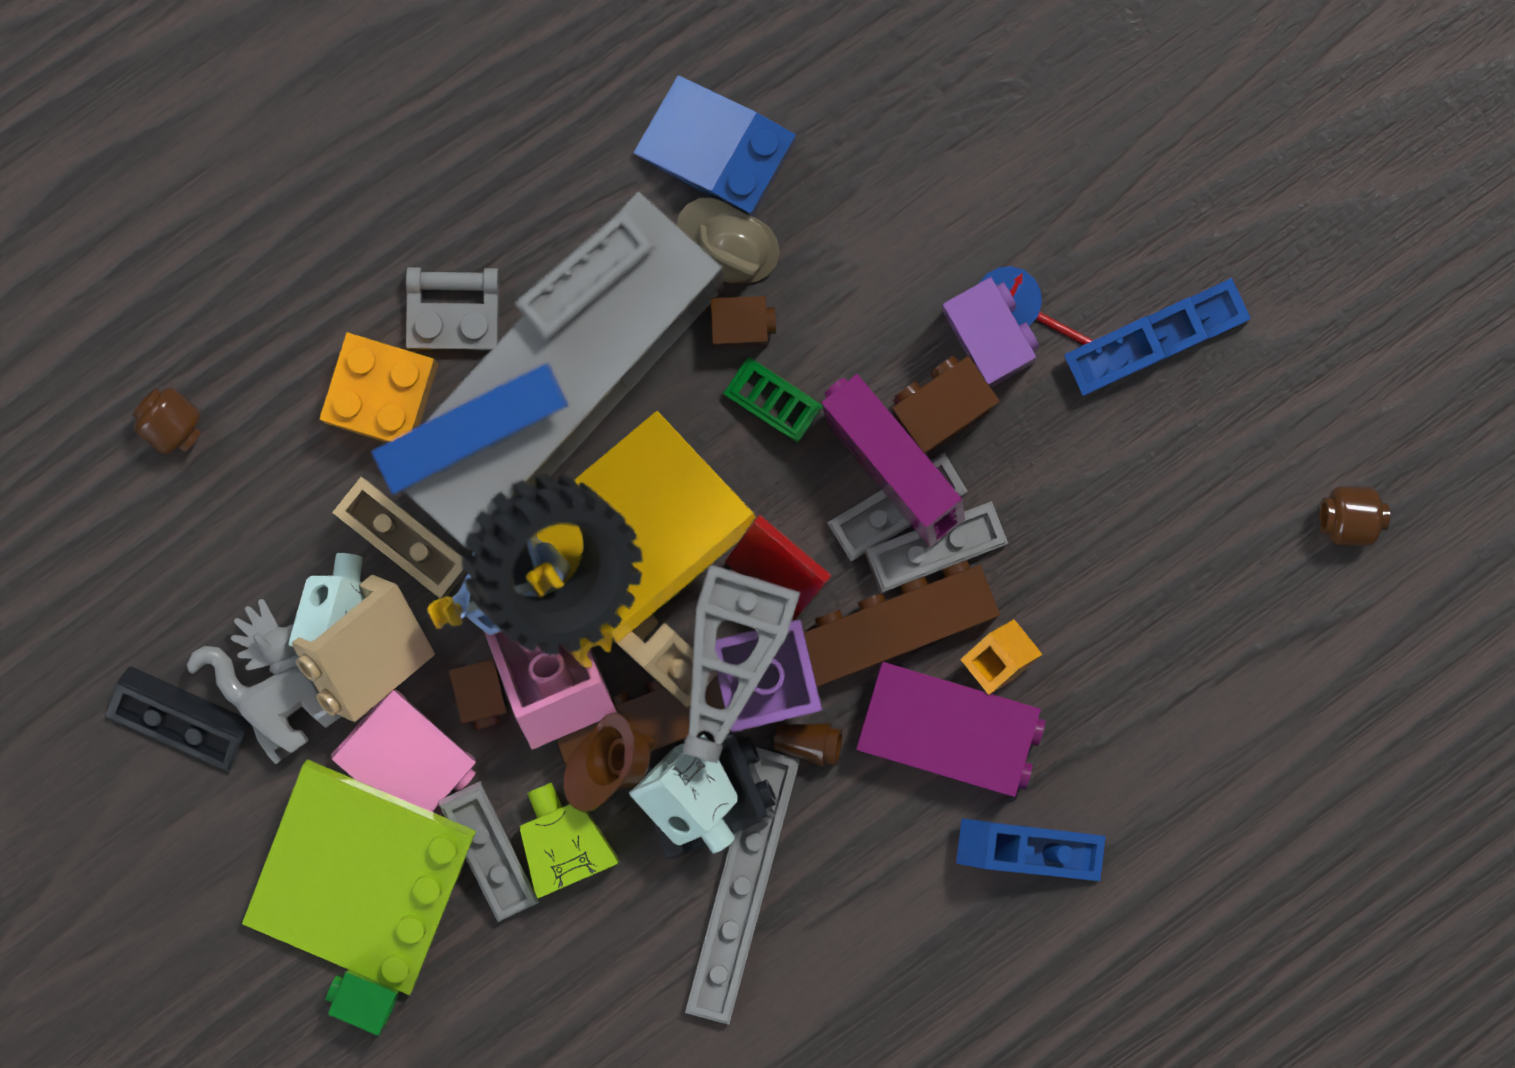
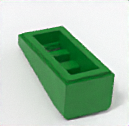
[723,356,823,445]

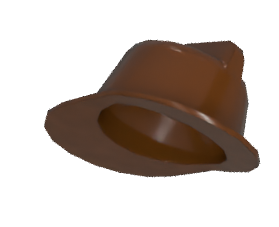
[564,712,656,812]

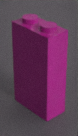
[821,374,965,548]
[856,662,1046,797]

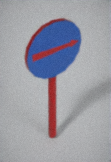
[979,266,1094,345]

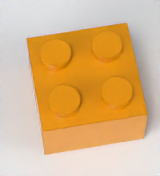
[319,332,439,443]

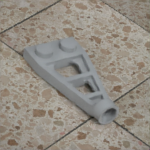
[682,565,800,763]

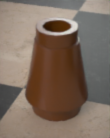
[774,723,843,768]

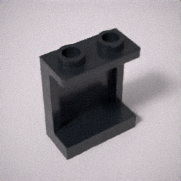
[637,731,777,859]

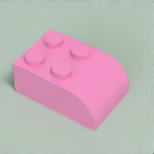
[484,631,617,750]

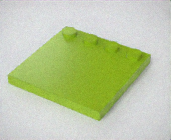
[242,759,477,995]

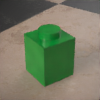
[325,970,400,1036]

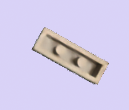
[332,477,467,598]

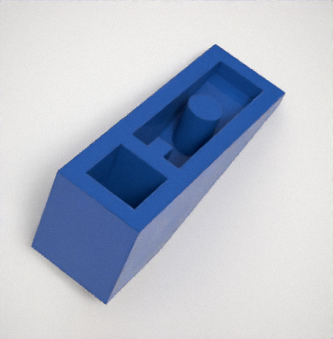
[956,818,1106,881]

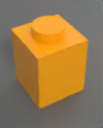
[960,619,1043,695]

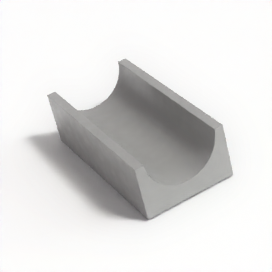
[404,191,725,550]

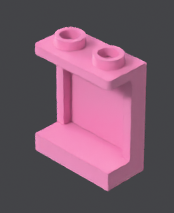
[332,688,476,815]

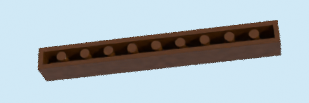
[556,560,1001,766]

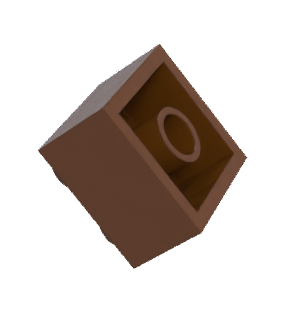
[890,355,1000,455]

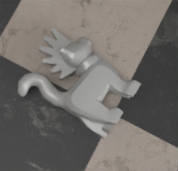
[187,599,342,764]

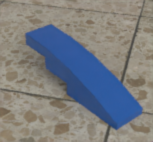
[1064,278,1252,396]
[372,363,570,495]

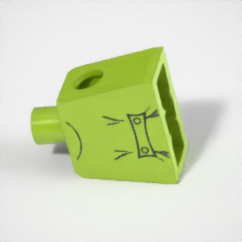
[519,782,620,898]

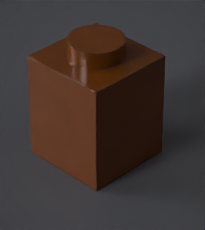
[711,296,776,348]
[449,659,509,730]

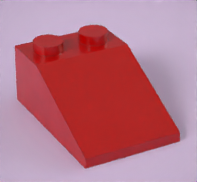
[725,515,832,621]

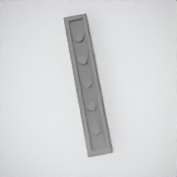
[685,747,800,1025]

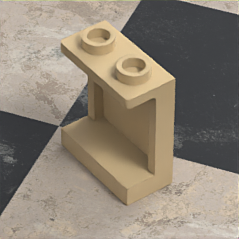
[291,575,435,722]
[613,614,717,707]

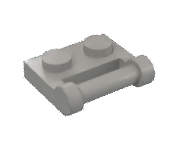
[406,267,499,351]

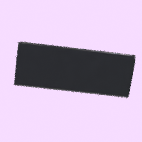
[106,667,251,772]

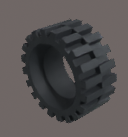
[462,475,643,655]

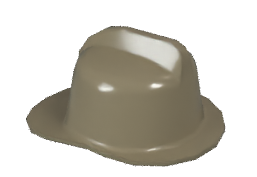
[676,198,780,284]

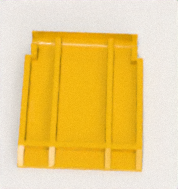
[535,411,756,667]

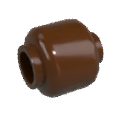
[132,387,202,455]
[1319,486,1390,546]

